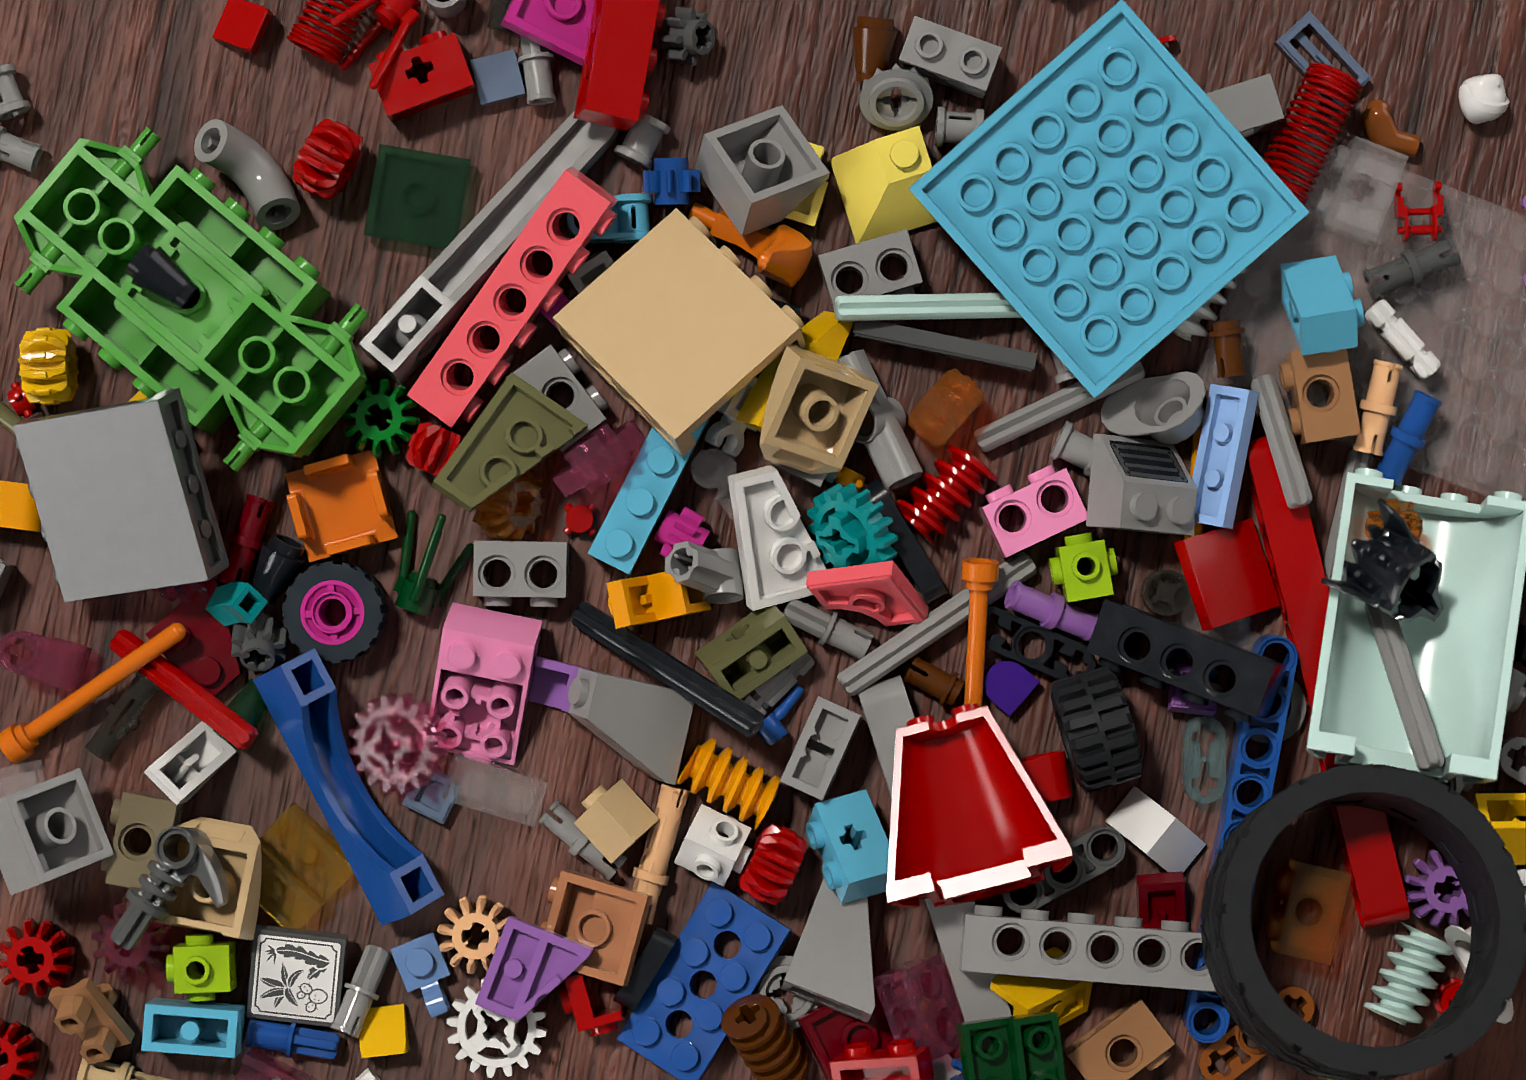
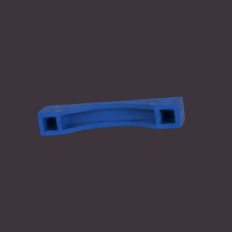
[253,648,444,926]

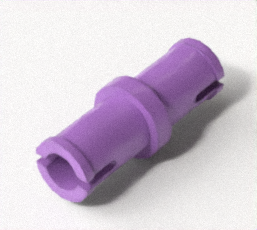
[1004,581,1098,641]

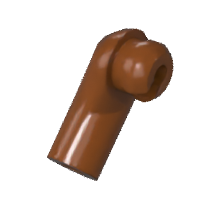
[1362,99,1420,158]

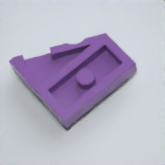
[475,916,594,1021]

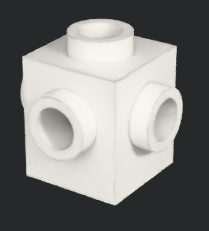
[674,804,752,887]

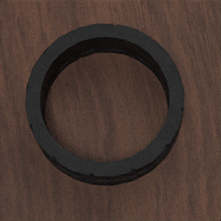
[1200,764,1526,1080]

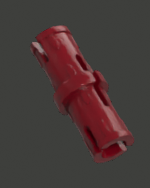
[218,493,276,584]

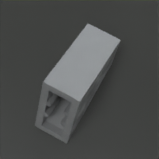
[568,668,694,785]
[781,878,875,1023]

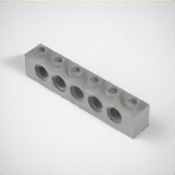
[959,905,1216,992]

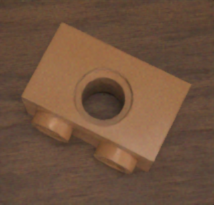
[1279,349,1361,445]
[1064,994,1175,1080]

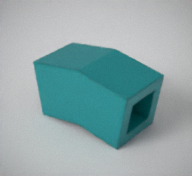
[205,581,268,627]

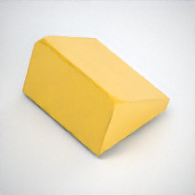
[359,1003,410,1058]

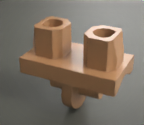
[48,978,135,1064]

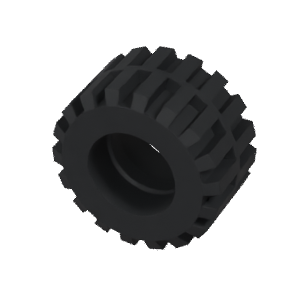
[1051,666,1143,793]

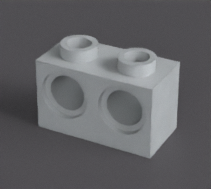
[897,16,1002,99]
[817,229,923,312]
[473,541,569,607]
[780,696,863,801]

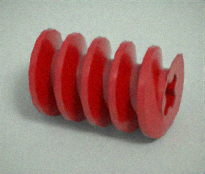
[896,445,998,547]

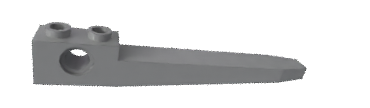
[359,111,621,385]

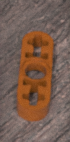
[1197,984,1314,1080]

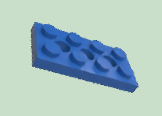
[617,881,793,1080]

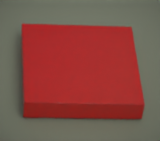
[1174,518,1281,631]

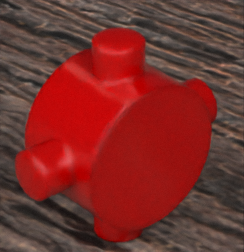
[7,382,37,419]
[563,502,597,536]

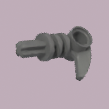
[111,827,228,951]

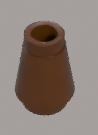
[852,16,898,82]

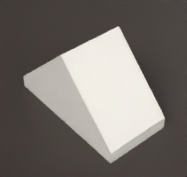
[144,721,237,805]
[1105,786,1206,873]

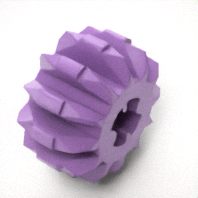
[1404,849,1470,927]

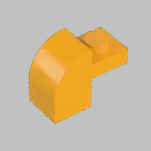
[606,571,711,629]

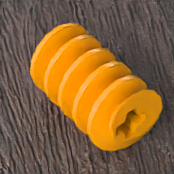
[676,737,781,830]

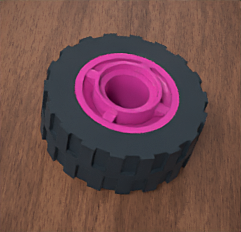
[282,561,389,664]

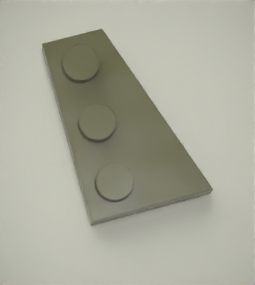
[431,372,588,513]

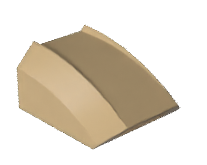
[760,345,879,474]
[154,817,262,940]

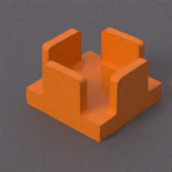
[285,450,400,563]

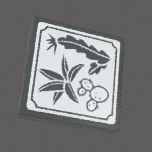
[246,924,348,1027]

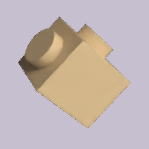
[574,779,659,864]

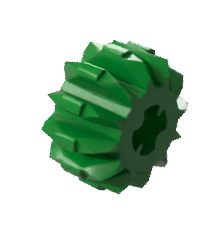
[342,379,421,458]

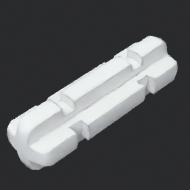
[1365,299,1441,380]

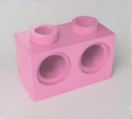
[979,464,1087,558]

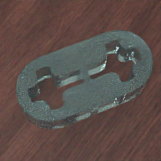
[1181,715,1226,804]

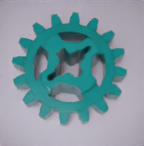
[806,483,898,568]

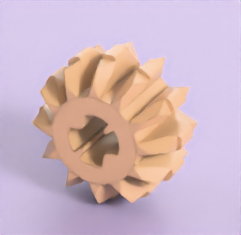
[437,894,508,974]

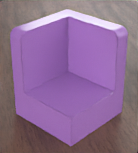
[528,656,592,712]

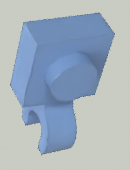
[390,931,452,1018]

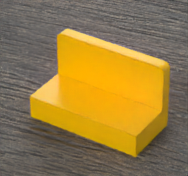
[990,947,1093,1026]

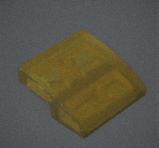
[259,802,354,929]

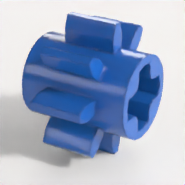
[643,158,701,205]

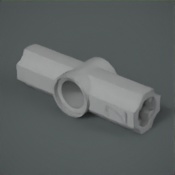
[838,349,923,492]

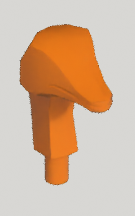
[688,202,813,288]

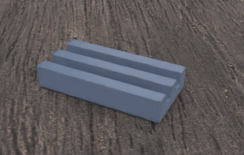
[1274,11,1371,111]

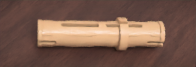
[632,783,690,925]

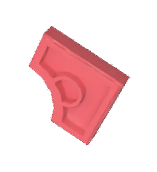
[806,561,929,627]

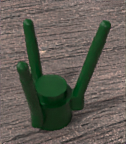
[393,510,474,616]

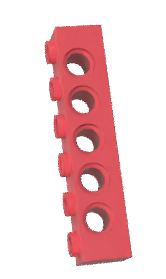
[407,167,618,428]

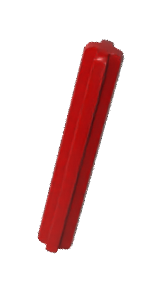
[110,629,258,750]

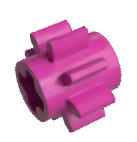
[653,506,710,557]

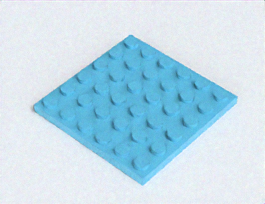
[909,0,1310,399]

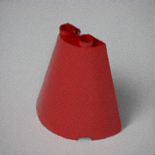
[886,704,1073,908]

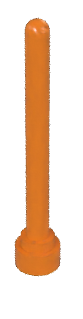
[961,558,999,708]
[0,623,186,765]

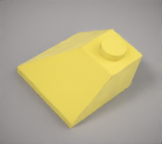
[829,126,937,244]

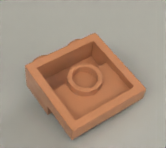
[540,870,652,987]

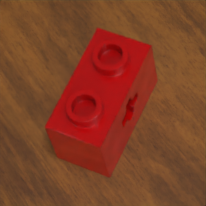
[368,30,477,122]

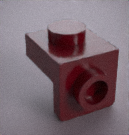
[1136,871,1186,948]

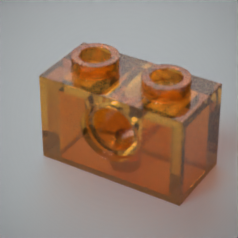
[1266,858,1352,965]

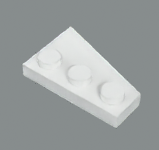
[727,465,826,611]

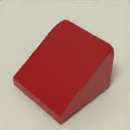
[212,0,273,56]

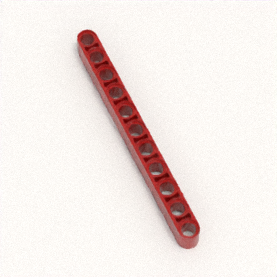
[1244,436,1410,930]

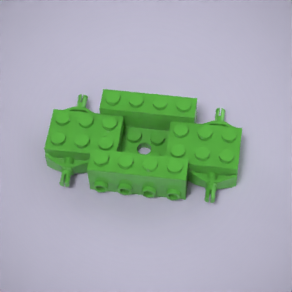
[14,126,371,473]

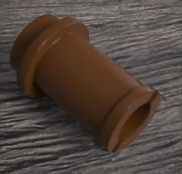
[1208,319,1247,378]
[903,656,965,706]

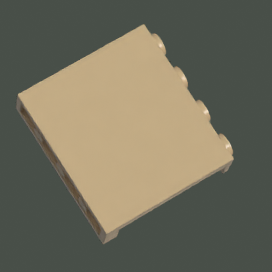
[552,208,806,457]

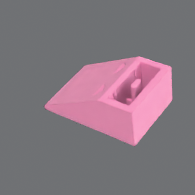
[424,602,543,765]

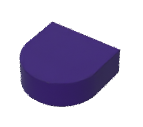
[983,661,1040,716]

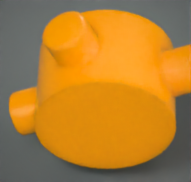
[834,466,867,494]

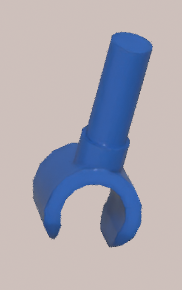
[757,684,805,746]

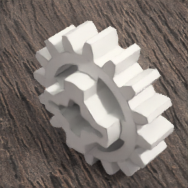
[446,977,548,1078]

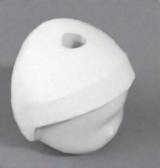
[1458,74,1509,124]

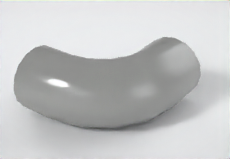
[194,119,301,230]

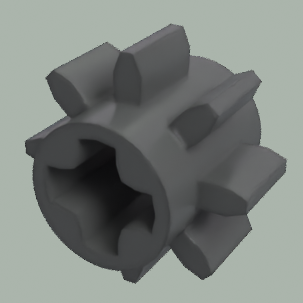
[658,7,715,66]
[231,614,288,671]

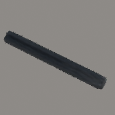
[571,601,764,737]

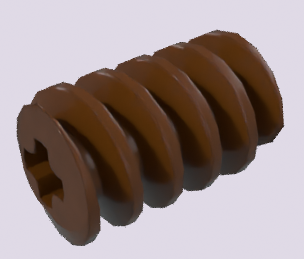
[721,994,809,1080]

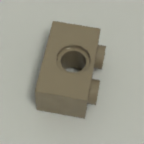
[101,789,184,888]

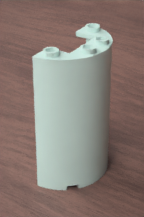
[1306,468,1526,784]

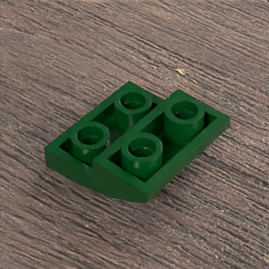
[956,1012,1066,1080]

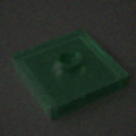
[364,144,472,250]

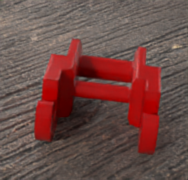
[1393,181,1444,242]

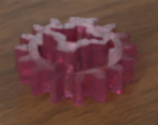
[552,419,646,497]
[348,692,448,794]

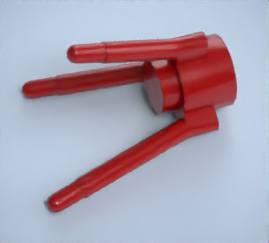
[331,0,421,90]

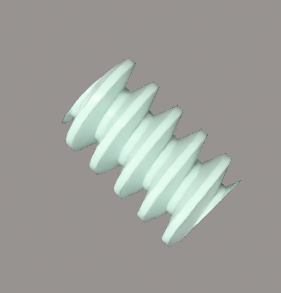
[1363,922,1453,1026]

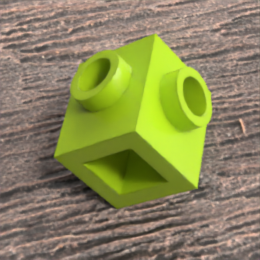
[1049,532,1118,602]
[166,933,237,1001]

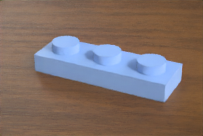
[1192,384,1259,529]

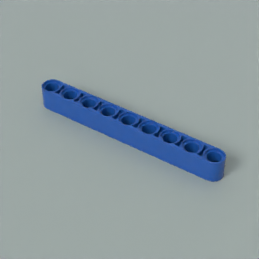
[1182,634,1298,1043]

